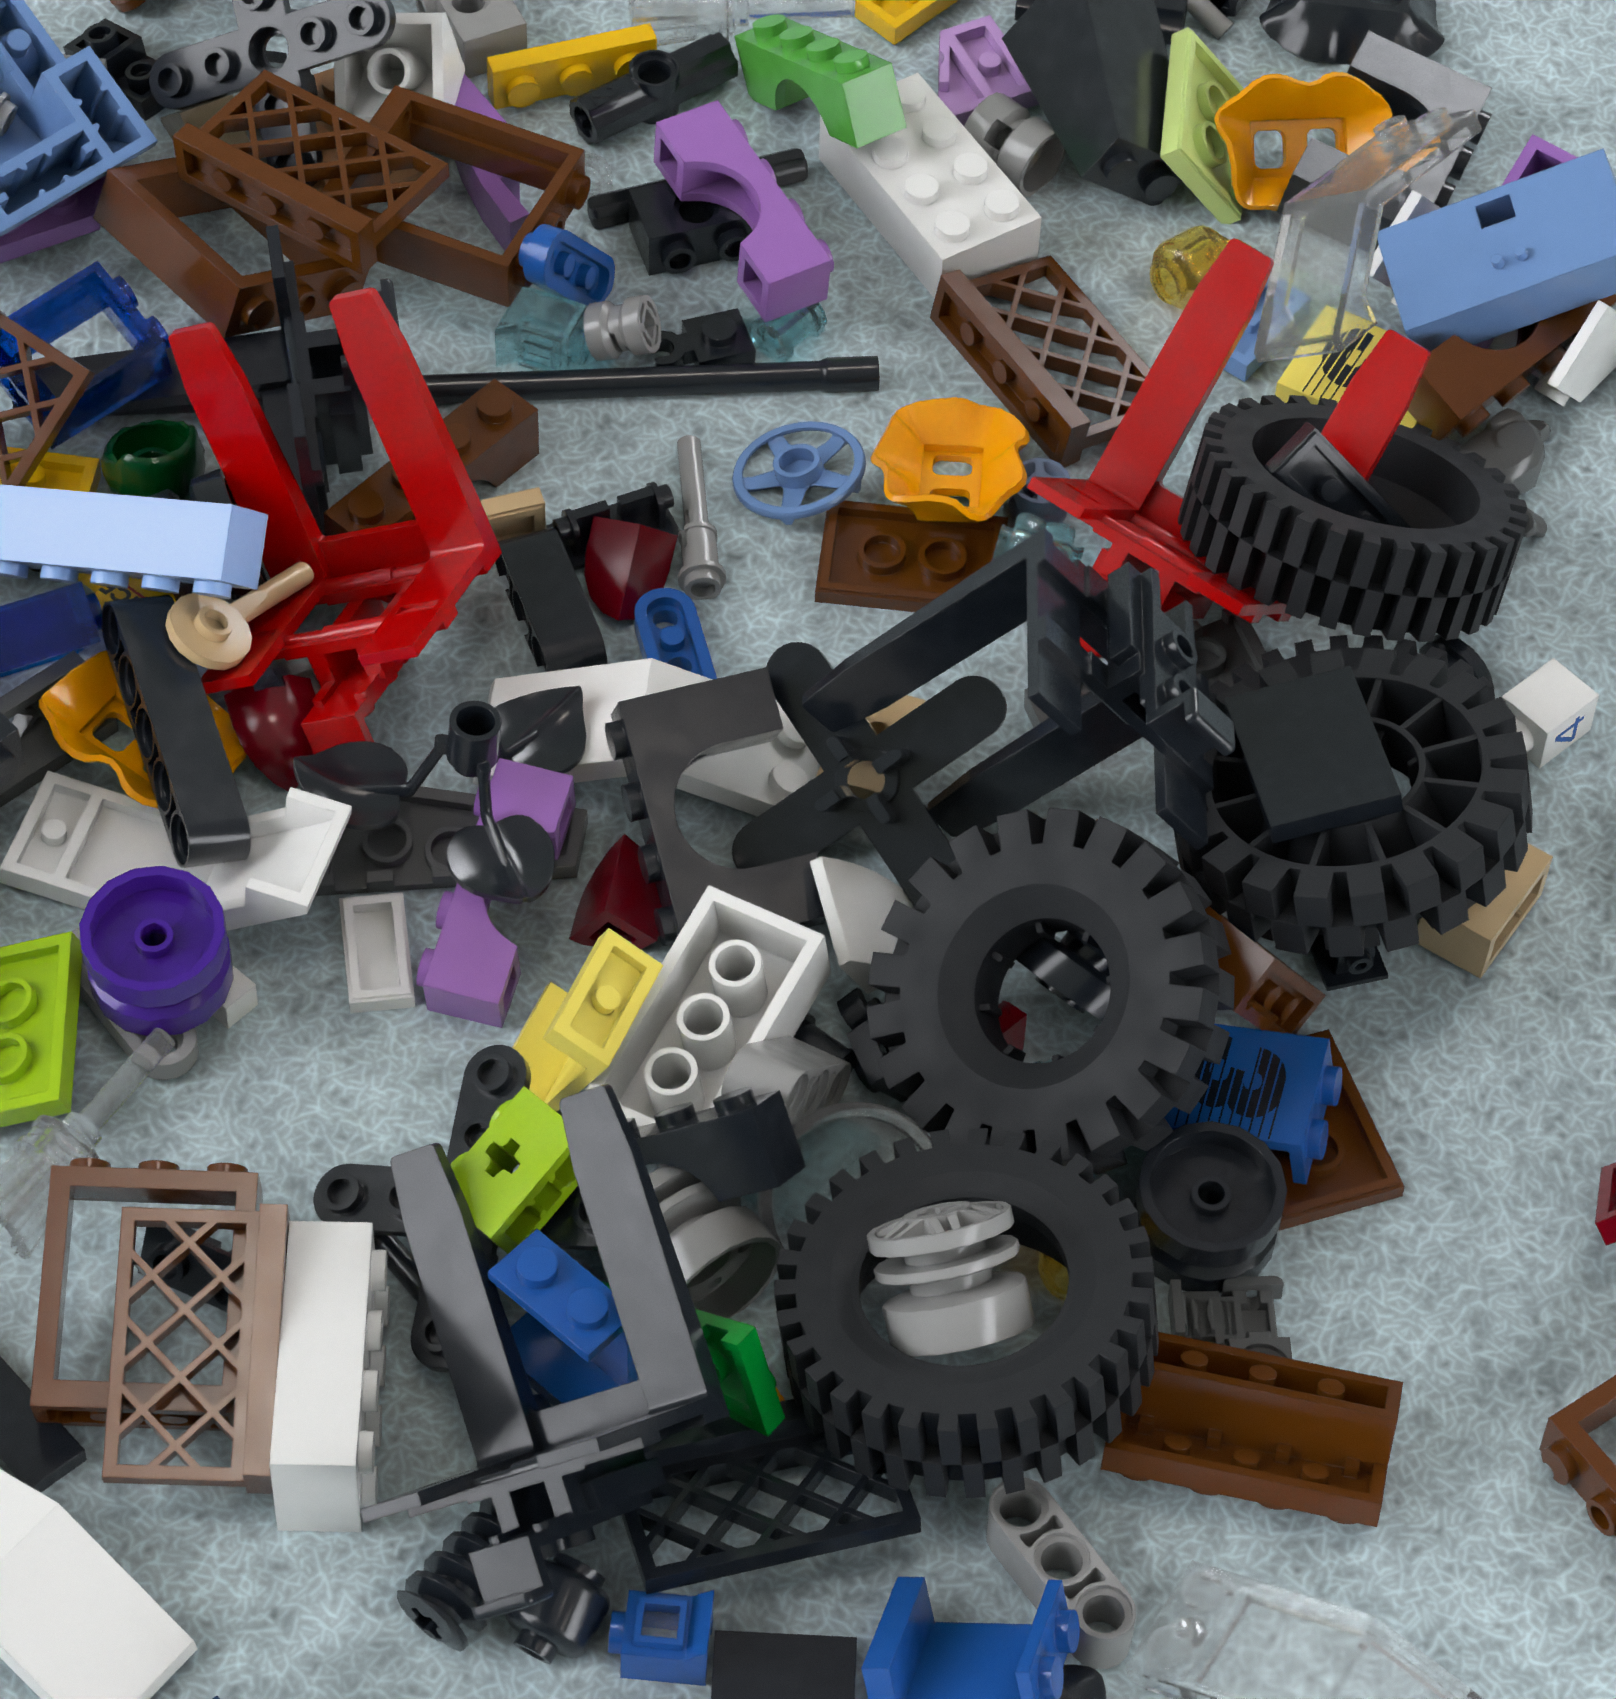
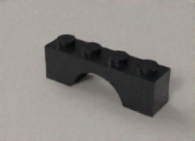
[627,1087,806,1202]

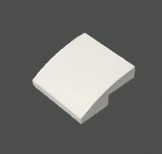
[810,856,914,994]

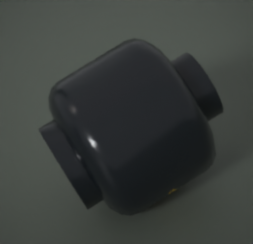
[505,1552,610,1664]

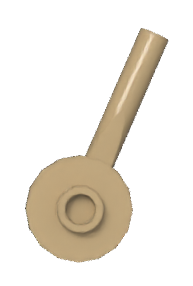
[165,562,314,670]

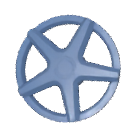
[732,421,866,525]

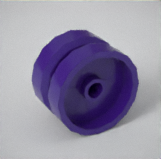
[79,866,234,1037]

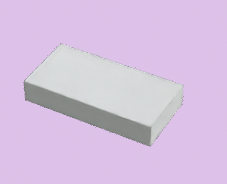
[339,892,415,1013]

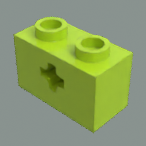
[450,1086,578,1254]

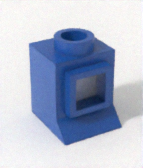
[608,1590,714,1686]

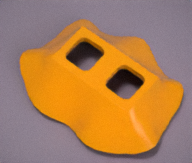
[1214,72,1392,211]
[870,397,1030,523]
[39,650,247,809]

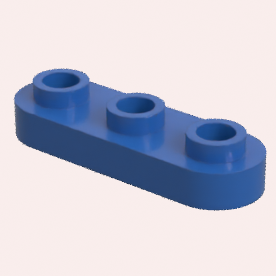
[518,224,615,310]
[634,588,717,679]

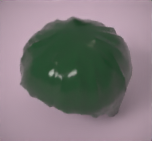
[100,419,206,500]

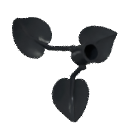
[293,686,586,904]

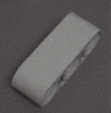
[721,1036,851,1125]
[986,1477,1136,1669]

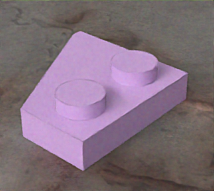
[938,15,1039,126]

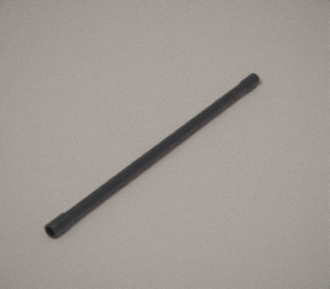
[44,356,880,420]

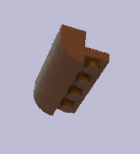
[1100,1332,1403,1527]

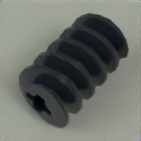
[397,1498,502,1652]

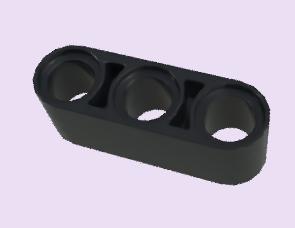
[495,527,608,672]

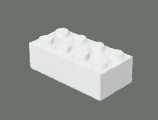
[819,73,1042,299]
[586,885,831,1166]
[270,1221,390,1532]

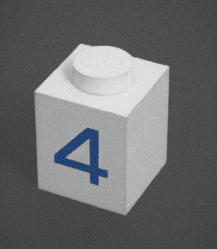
[1502,658,1599,769]

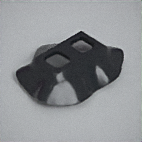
[1259,0,1445,65]

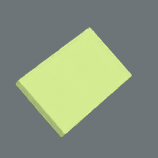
[1160,27,1244,224]

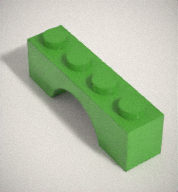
[734,14,907,148]

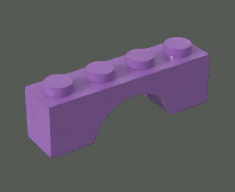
[653,100,834,323]
[416,758,576,1028]

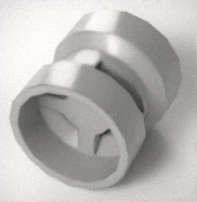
[583,295,661,361]

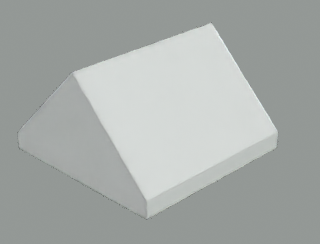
[334,12,465,123]

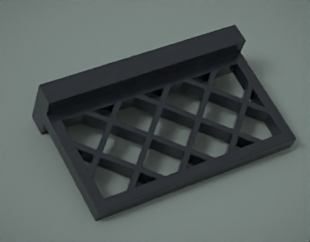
[621,1399,921,1594]

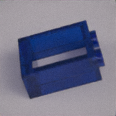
[0,261,172,449]
[0,582,102,678]

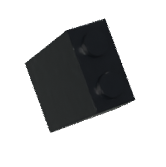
[1002,0,1182,206]

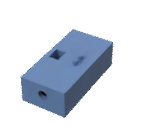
[1375,148,1616,352]

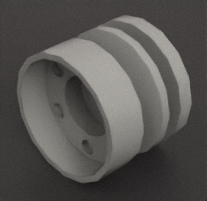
[649,1164,781,1318]
[867,1201,1035,1357]

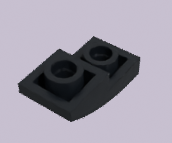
[63,18,165,121]

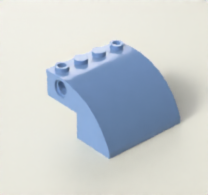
[0,0,158,237]

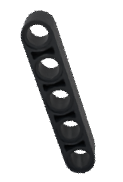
[101,595,251,868]

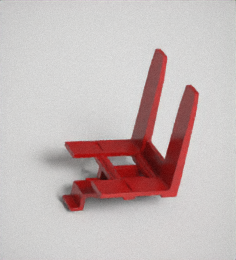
[1026,238,1431,658]
[168,287,502,754]

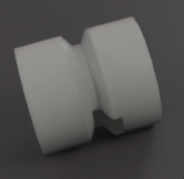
[964,92,1066,197]

